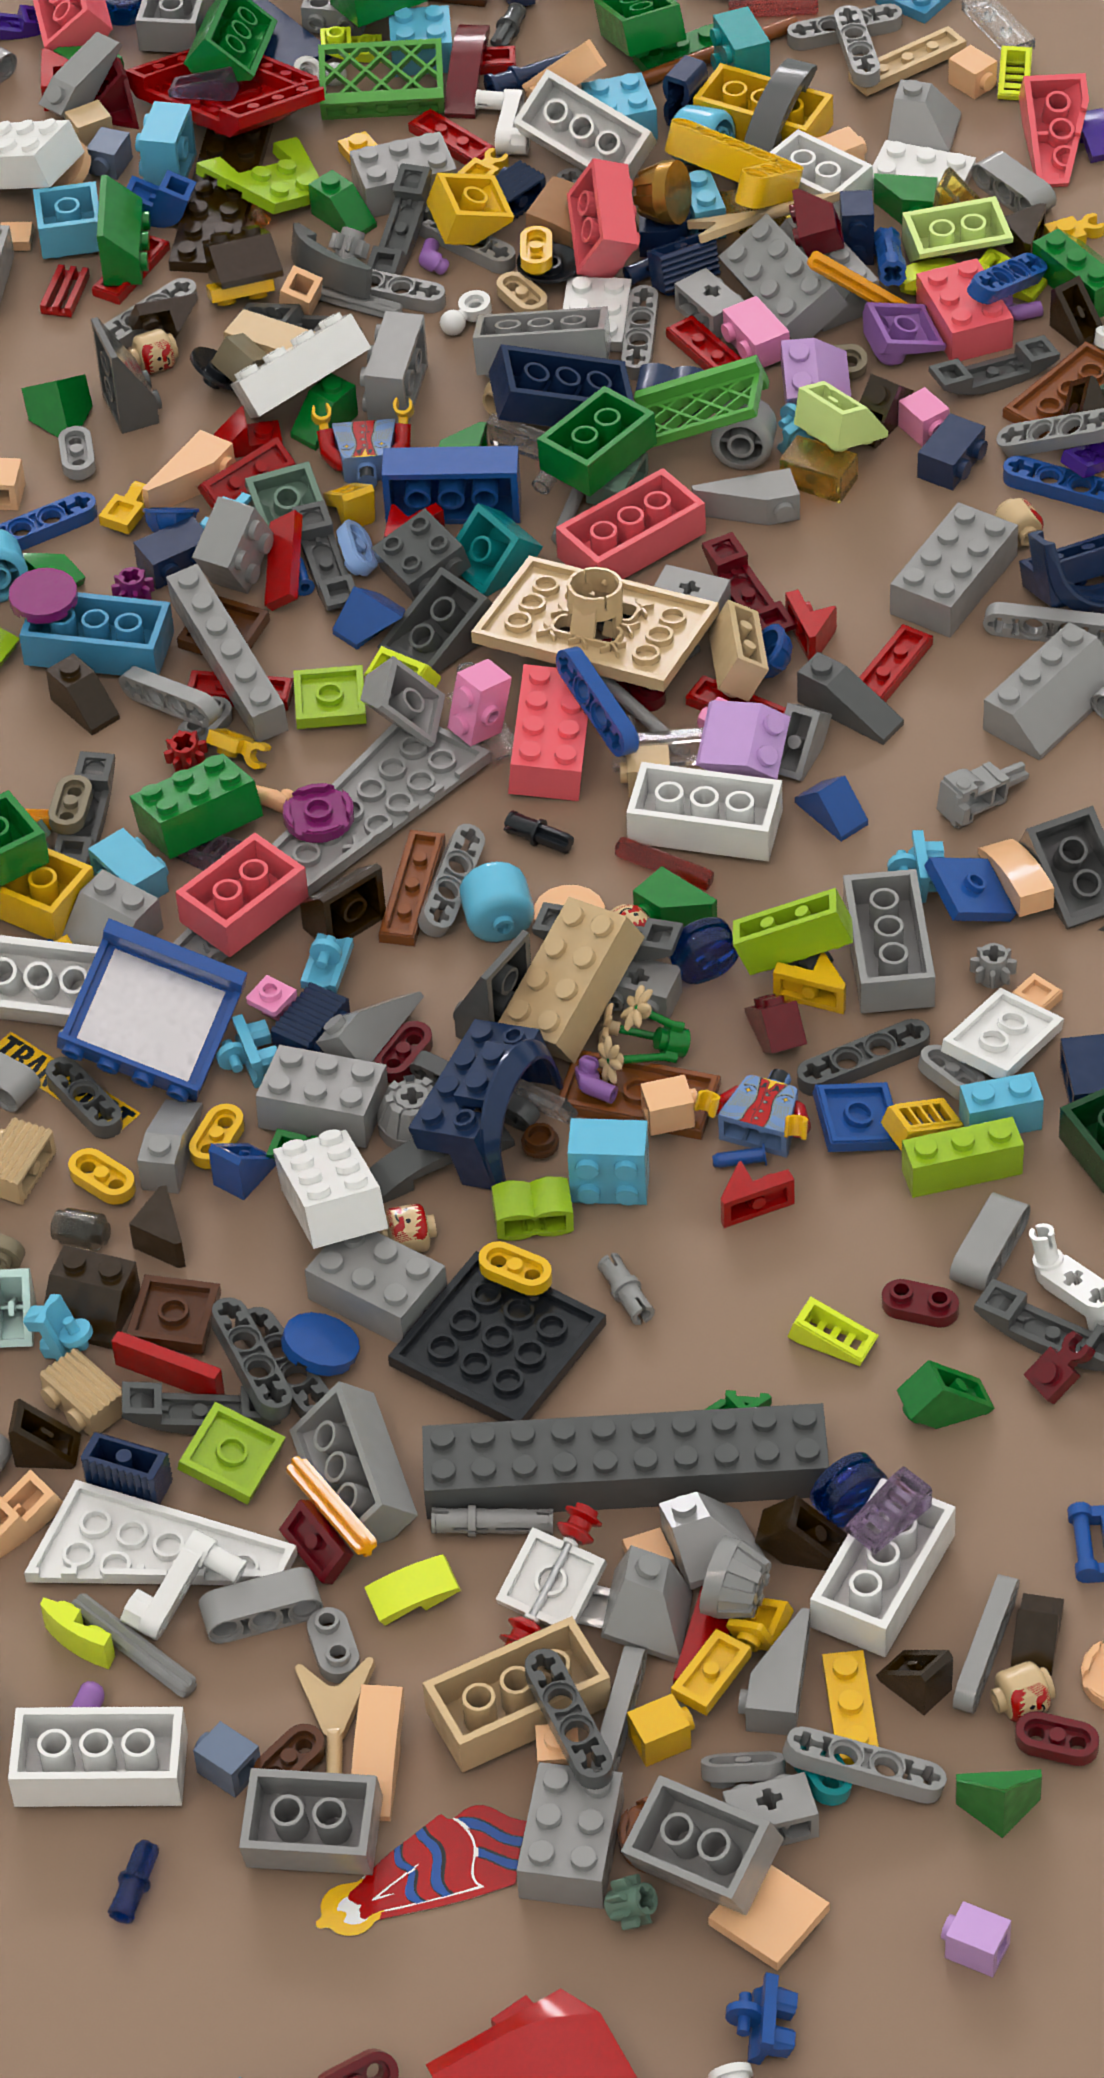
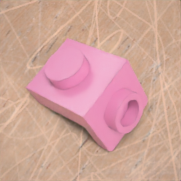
[246,975,297,1021]

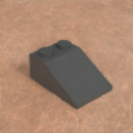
[91,317,162,434]
[377,567,493,673]
[1019,806,1104,929]
[453,930,531,1040]

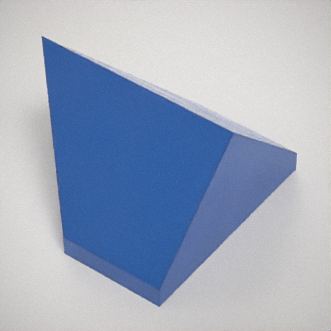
[332,586,405,649]

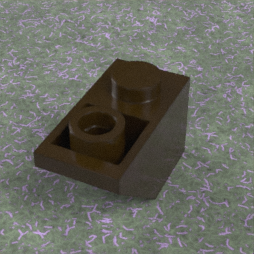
[859,374,914,448]

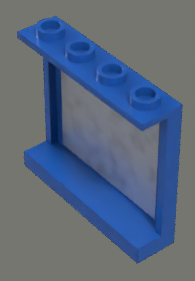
[57,918,248,1102]

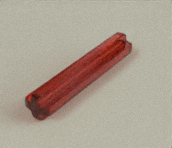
[728,0,819,17]
[615,837,714,890]

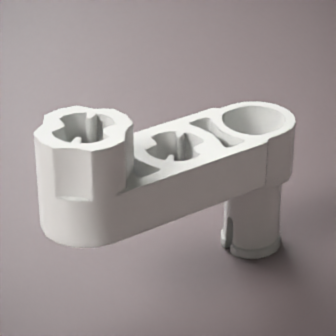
[475,89,530,156]
[1029,1223,1104,1332]
[120,1529,248,1641]

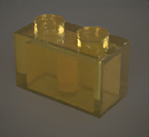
[779,435,858,503]

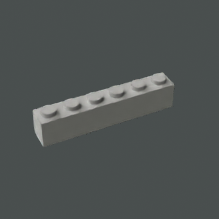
[166,564,289,742]

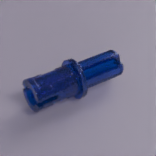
[107,1840,159,1924]

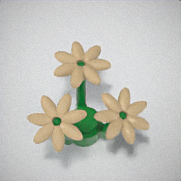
[598,985,691,1084]

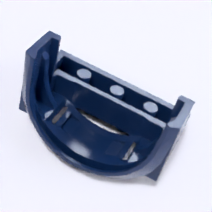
[1019,530,1104,614]
[408,1019,563,1190]

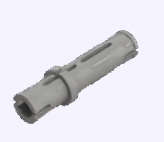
[431,1504,553,1537]

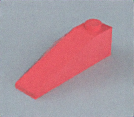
[1019,73,1089,187]

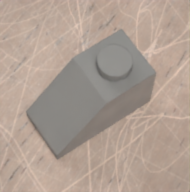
[779,703,832,781]

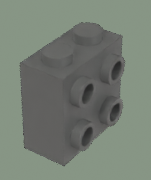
[371,509,471,601]

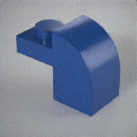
[126,170,197,228]

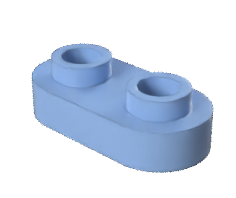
[336,519,378,576]

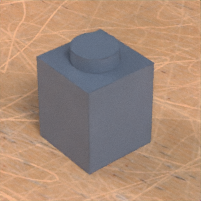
[87,127,133,180]
[193,1721,260,1798]

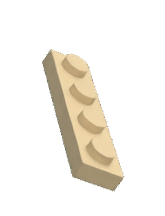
[848,26,967,97]

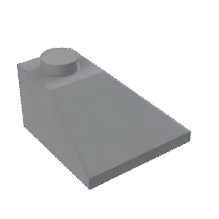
[888,79,961,152]
[360,656,445,747]
[658,1491,765,1590]
[601,1545,693,1664]

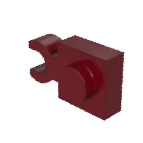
[1024,1331,1096,1404]

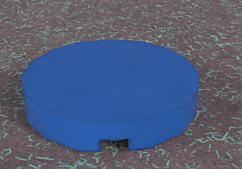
[281,1312,360,1376]

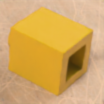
[627,1694,695,1767]

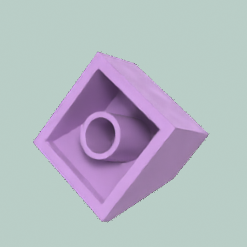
[781,338,851,405]
[695,700,791,780]

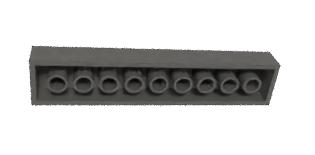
[422,1403,829,1519]

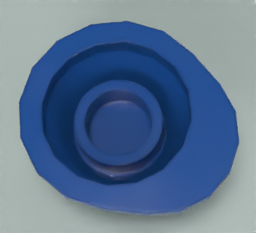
[143,507,199,533]
[762,624,793,678]

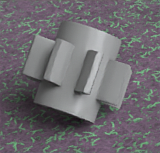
[328,227,370,259]
[970,943,1017,989]

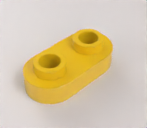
[520,226,553,275]
[189,1104,245,1169]
[68,1148,136,1205]
[479,1241,552,1295]

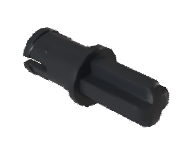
[504,810,574,854]

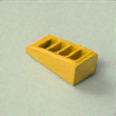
[881,1098,964,1151]

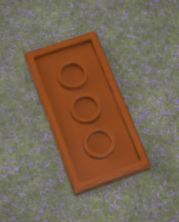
[1003,341,1104,438]
[555,1050,721,1140]

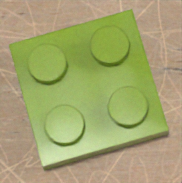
[293,665,367,729]
[177,1402,286,1505]

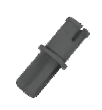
[490,2,526,46]

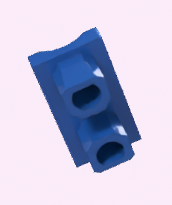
[725,1972,798,2065]

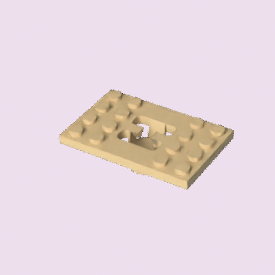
[471,556,719,692]

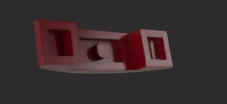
[444,24,490,119]
[702,532,797,632]

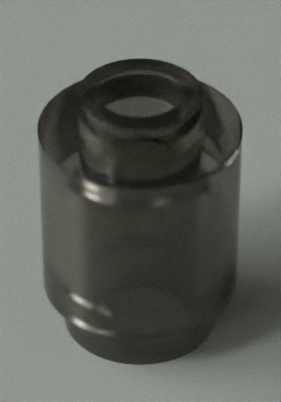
[51,1207,111,1252]

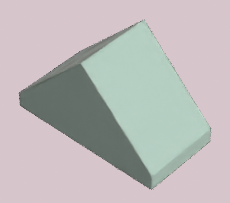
[0,1268,36,1348]

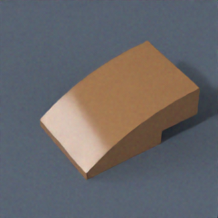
[526,176,639,249]

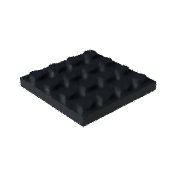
[388,1251,606,1421]

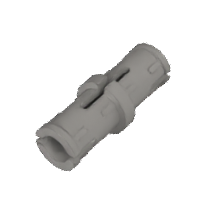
[598,1253,655,1325]

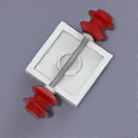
[496,1502,607,1646]

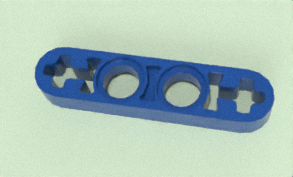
[967,253,1048,304]
[1003,456,1104,513]
[0,492,98,551]
[556,646,639,757]

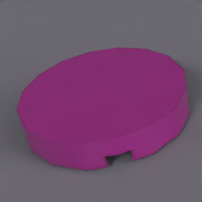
[9,568,78,624]
[283,783,354,843]

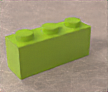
[733,888,853,976]
[902,1116,1024,1198]

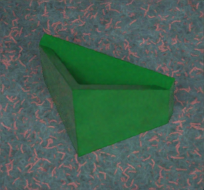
[21,374,93,438]
[955,1769,1042,1838]

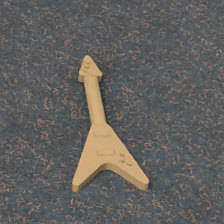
[687,192,840,243]
[295,1657,375,1773]

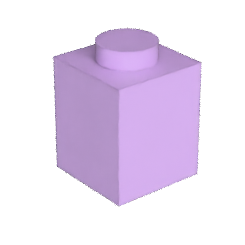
[941,1901,1011,1977]

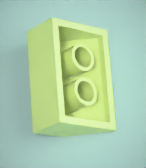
[902,196,1013,263]

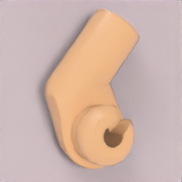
[256,785,293,813]

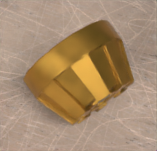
[633,160,692,225]

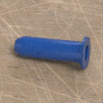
[298,557,315,596]
[712,1143,767,1168]

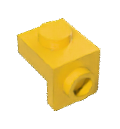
[726,1598,794,1652]

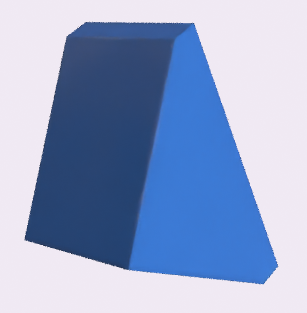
[795,775,868,842]
[209,1143,276,1200]

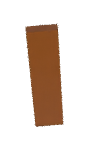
[379,830,446,947]

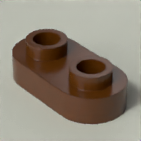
[253,1724,325,1771]

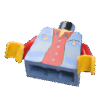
[311,397,415,488]
[694,1069,811,1158]

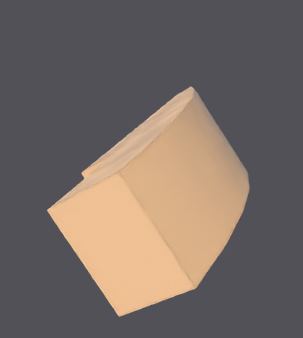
[978,839,1054,917]
[0,1469,63,1558]
[351,1684,405,1822]

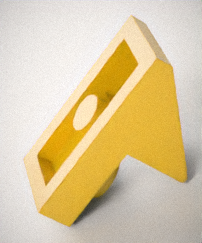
[323,483,375,526]
[773,952,846,1014]

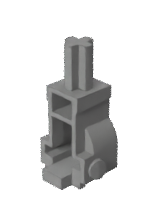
[936,761,1029,829]

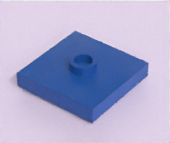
[924,857,1017,922]
[812,1082,900,1152]

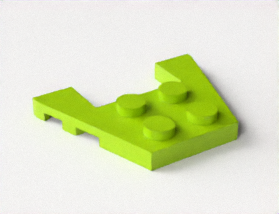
[196,137,319,214]

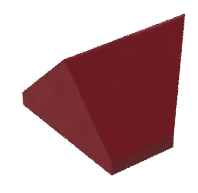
[94,57,139,129]

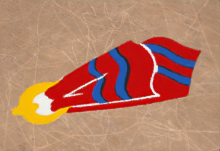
[316,1805,527,1936]

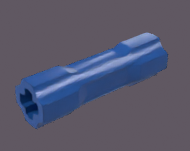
[874,226,907,287]

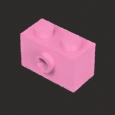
[721,296,790,368]
[447,659,512,747]

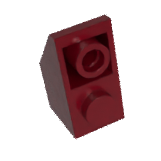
[789,188,845,258]
[744,994,807,1054]

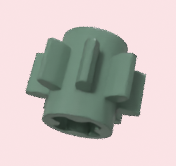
[604,1874,658,1931]

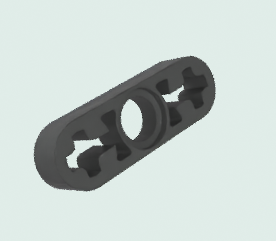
[46,1057,123,1139]

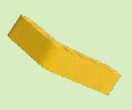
[665,118,803,209]

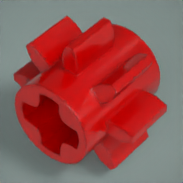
[163,730,208,772]

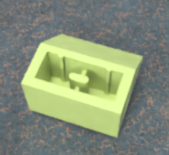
[794,381,889,452]

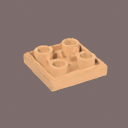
[708,1865,830,1971]

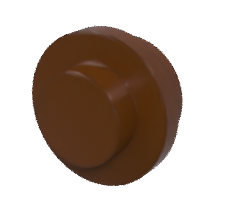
[521,1123,559,1159]

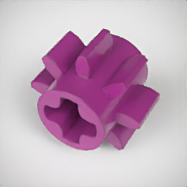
[111,567,155,600]

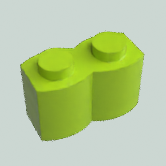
[491,1176,574,1241]

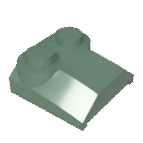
[245,461,323,526]

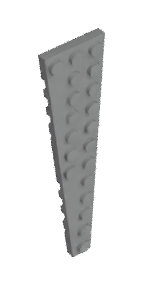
[173,724,492,962]

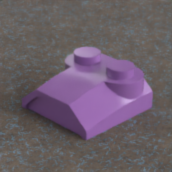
[862,302,946,366]

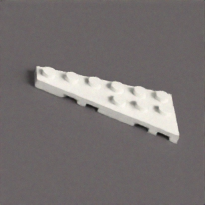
[24,1480,298,1585]

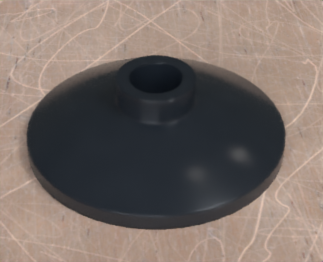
[516,243,576,284]
[190,347,234,391]

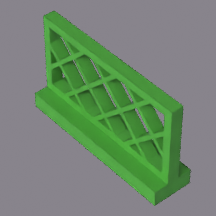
[318,38,445,120]
[634,355,770,448]

